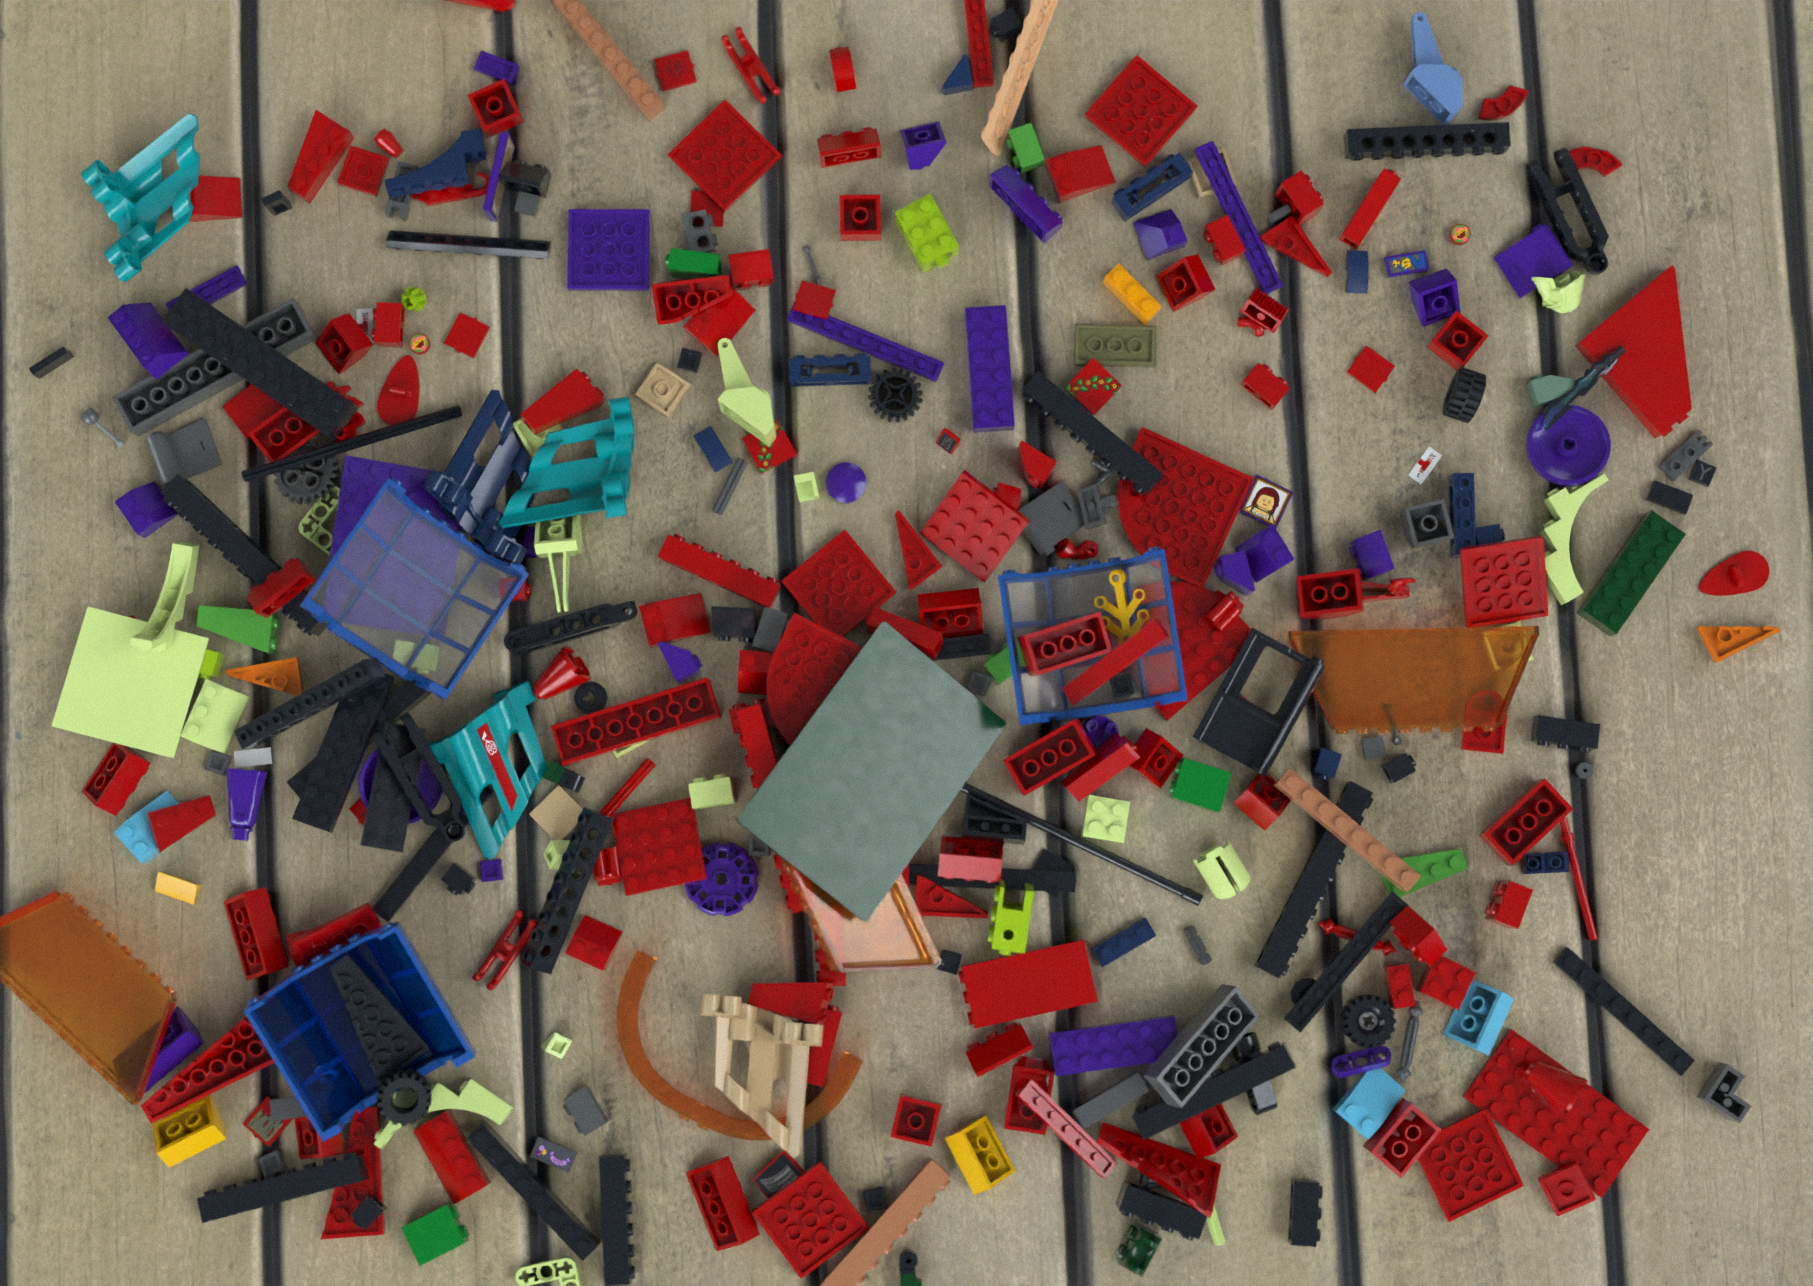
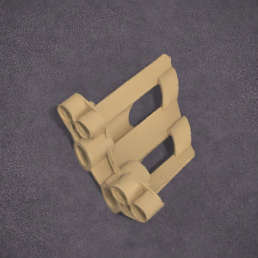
[700,994,823,1158]

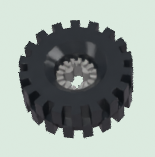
[1340,994,1396,1048]

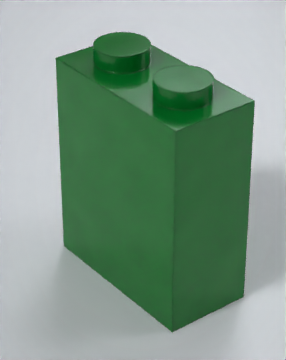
[665,248,723,279]
[1168,758,1232,813]
[401,1202,469,1266]

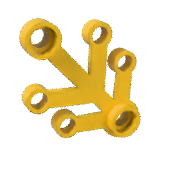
[1094,569,1151,645]

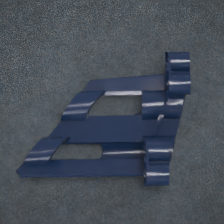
[423,390,537,564]

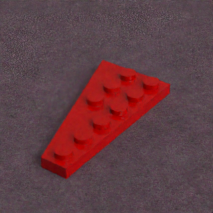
[320,1106,385,1240]
[1097,1122,1221,1218]

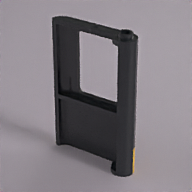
[1193,628,1326,776]

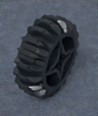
[868,368,923,423]

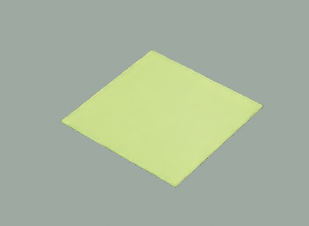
[52,607,209,758]

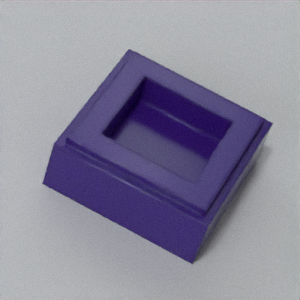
[480,859,504,882]

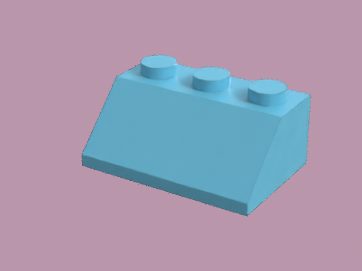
[1443,980,1514,1056]

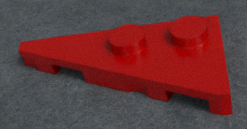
[1260,215,1333,277]

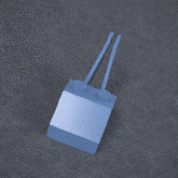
[1403,12,1463,125]

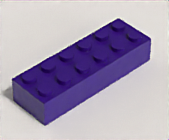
[965,305,1015,433]
[1049,1015,1178,1076]

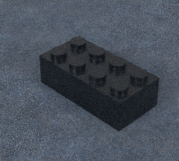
[1116,1180,1207,1241]

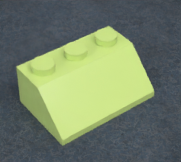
[180,679,250,754]

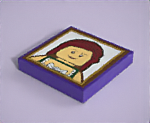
[1238,475,1294,528]

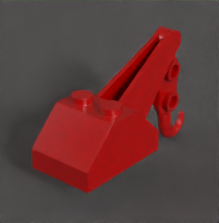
[1296,568,1416,619]

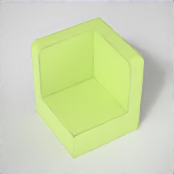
[794,472,819,502]
[543,840,570,870]

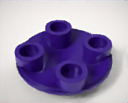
[826,462,867,504]
[1082,715,1119,750]

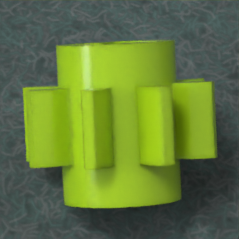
[401,286,427,312]

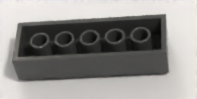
[1143,984,1260,1108]

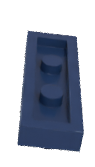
[1092,918,1156,967]

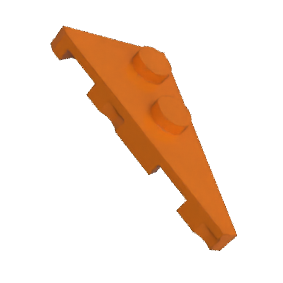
[1696,626,1781,663]
[225,657,304,696]

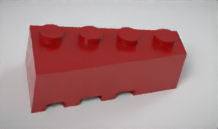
[287,110,354,204]

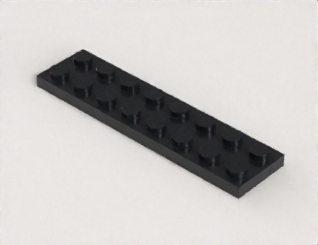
[292,663,394,833]

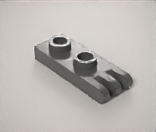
[1659,430,1713,482]

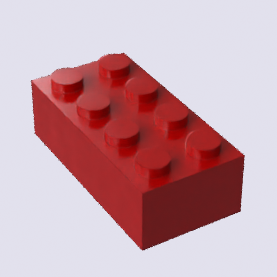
[1017,612,1112,677]
[1003,717,1098,796]
[1479,778,1573,866]

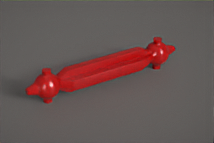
[1318,918,1398,956]

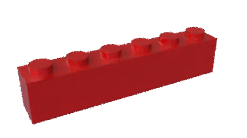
[658,534,781,609]

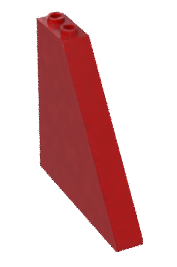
[1575,265,1692,438]

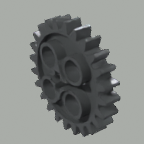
[274,439,341,505]

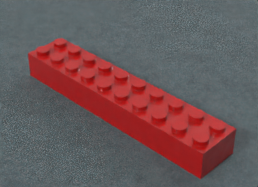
[733,703,818,913]

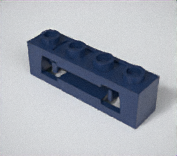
[1111,152,1193,222]
[789,353,871,387]
[1448,473,1476,558]

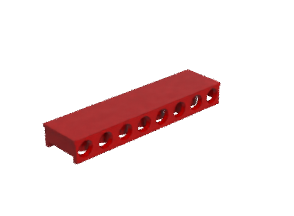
[550,678,722,767]

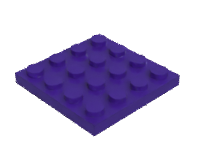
[567,209,650,291]

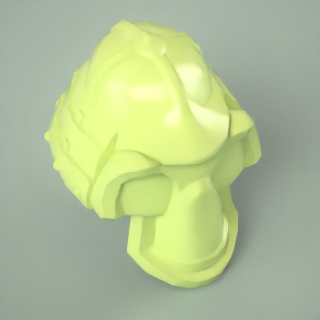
[1532,271,1585,313]

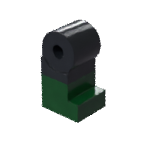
[542,761,586,793]
[899,1249,922,1286]

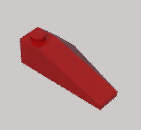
[651,275,732,325]

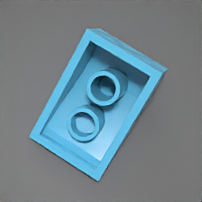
[113,791,180,863]
[1333,1062,1405,1140]

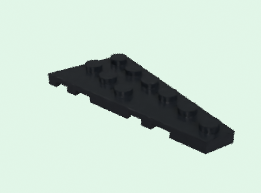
[330,952,430,1086]

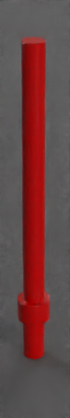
[1560,817,1598,941]

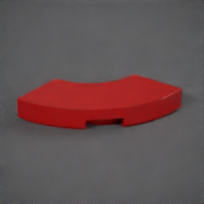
[1478,85,1529,121]
[1569,147,1622,177]

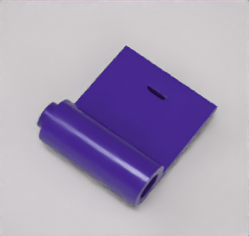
[1494,223,1573,298]

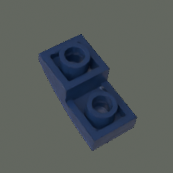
[1345,250,1369,294]
[693,426,733,473]
[1523,851,1570,874]

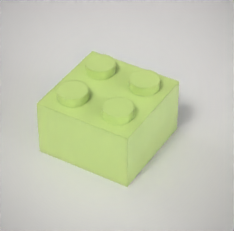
[688,774,737,810]
[1081,795,1130,843]

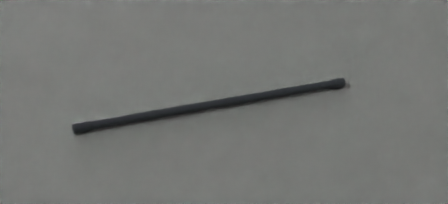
[960,783,1203,906]

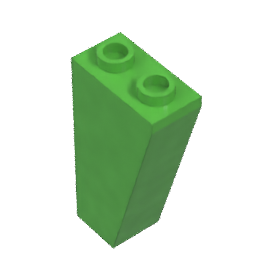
[197,605,280,654]

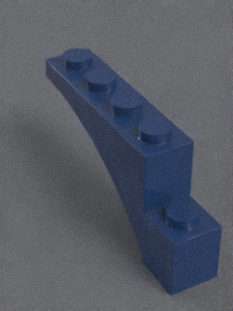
[385,128,487,197]

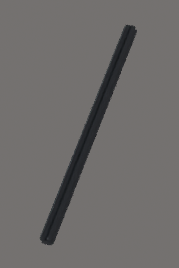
[241,405,462,482]

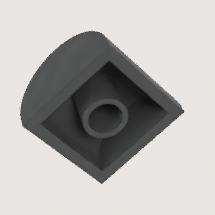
[1402,499,1454,548]

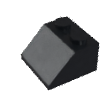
[500,160,551,198]

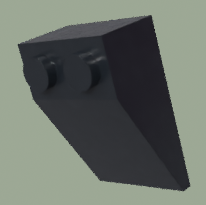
[711,606,757,643]

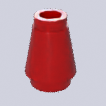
[374,128,404,159]

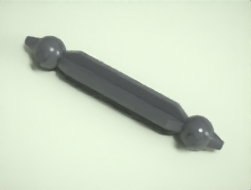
[1396,1000,1423,1083]

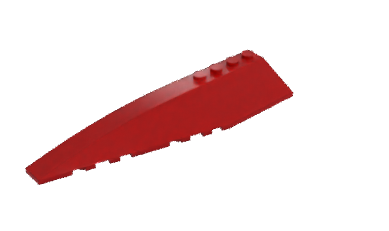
[141,954,356,1123]

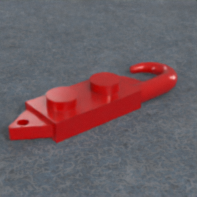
[412,172,490,206]

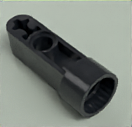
[1231,1032,1277,1115]

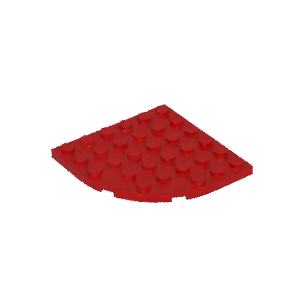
[1117,427,1254,589]
[1103,581,1251,721]
[767,613,862,745]

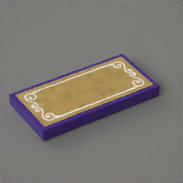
[483,132,515,222]

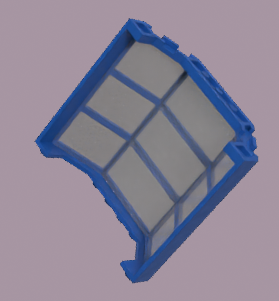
[299,478,529,700]
[998,547,1188,725]

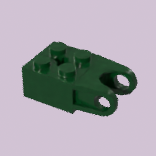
[1115,1221,1162,1277]

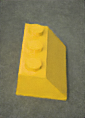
[153,1095,226,1167]
[945,1115,1015,1195]

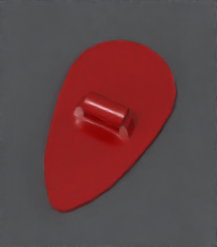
[377,355,420,425]
[1699,550,1770,596]

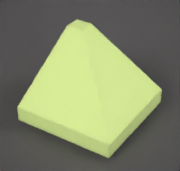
[541,1032,572,1059]

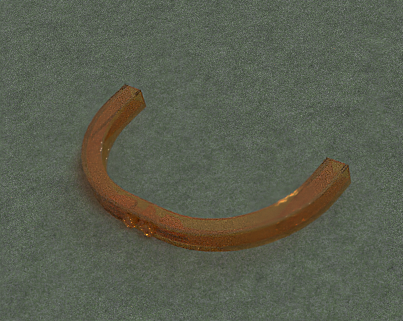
[617,950,863,1141]

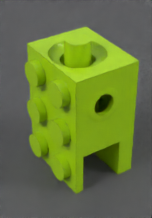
[894,194,959,273]
[988,880,1034,955]

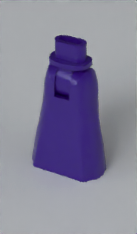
[226,768,267,841]

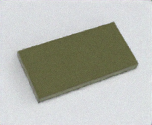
[1074,324,1156,368]

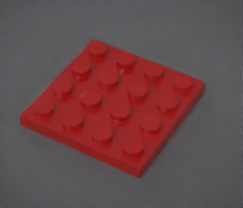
[1084,55,1198,168]
[667,100,782,212]
[920,470,1031,583]
[781,530,897,637]
[1459,535,1549,629]
[611,797,708,896]
[291,902,407,981]
[1417,1108,1524,1222]
[752,1161,870,1279]

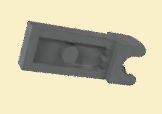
[385,161,419,221]

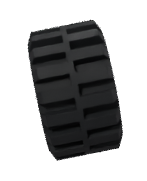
[1443,367,1487,423]
[377,1068,431,1126]

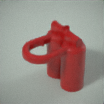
[1205,590,1244,633]
[593,847,622,886]

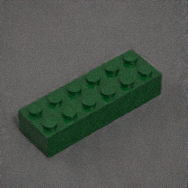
[1576,510,1686,636]

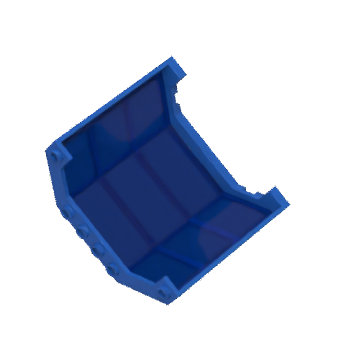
[244,921,476,1142]

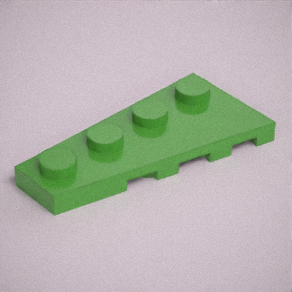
[1379,849,1468,897]

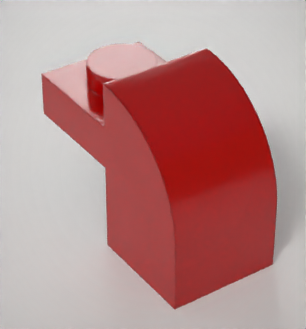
[829,47,857,92]

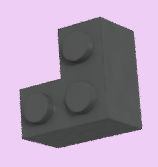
[1697,1062,1751,1123]

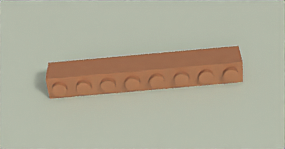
[550,0,665,121]
[1273,768,1421,892]
[819,1158,950,1286]

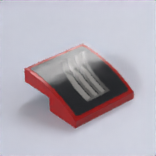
[752,1150,805,1198]

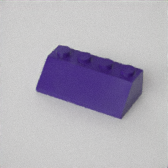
[989,165,1063,244]
[107,302,189,380]
[113,1006,204,1097]

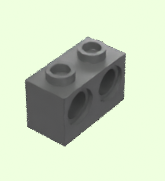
[682,209,719,253]

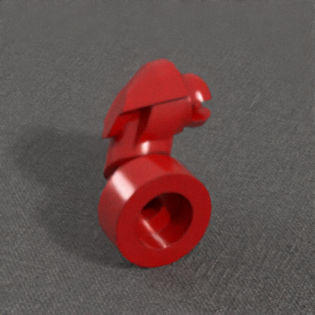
[1055,538,1098,560]

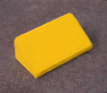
[155,871,201,905]

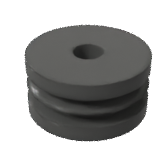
[1575,762,1594,779]

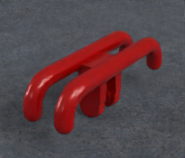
[721,27,781,104]
[472,910,537,991]

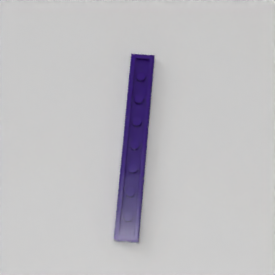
[1194,140,1283,294]
[786,301,944,382]

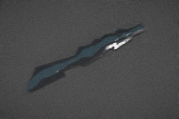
[1544,346,1626,430]

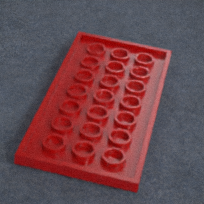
[1462,1029,1649,1198]

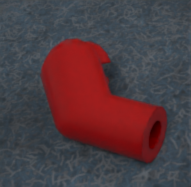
[1237,317,1266,337]

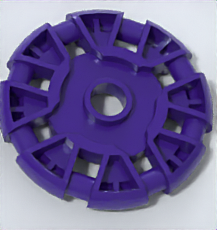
[684,842,759,917]

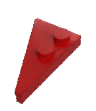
[895,510,942,591]
[915,874,988,919]

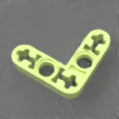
[298,487,340,556]
[516,1256,581,1286]

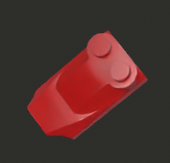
[1004,1056,1055,1135]

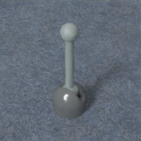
[80,407,124,447]

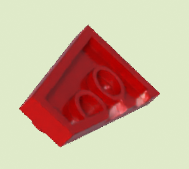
[147,795,216,854]

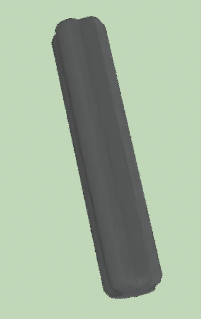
[712,457,747,515]

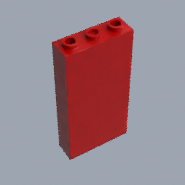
[958,939,1098,1029]

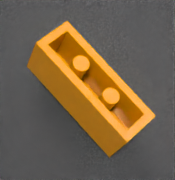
[1103,263,1162,325]

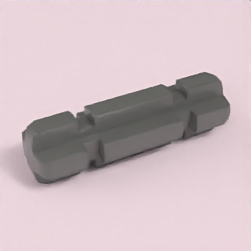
[1184,926,1212,965]

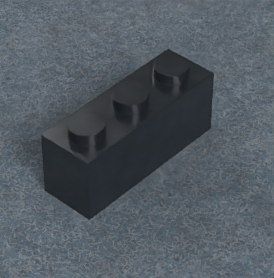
[1531,715,1601,753]
[1288,1178,1323,1247]

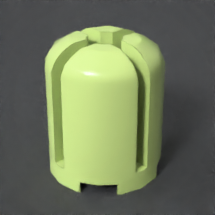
[1193,839,1250,900]

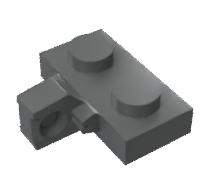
[1077,484,1119,530]

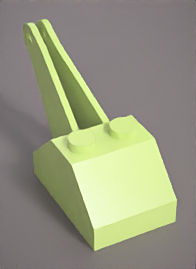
[718,338,776,447]
[534,515,582,613]

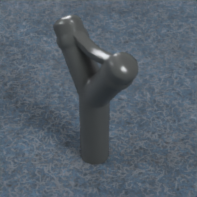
[1091,458,1118,486]

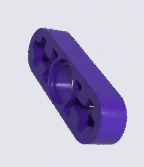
[1332,1046,1391,1077]

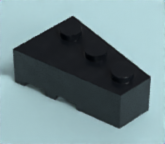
[962,793,1027,845]

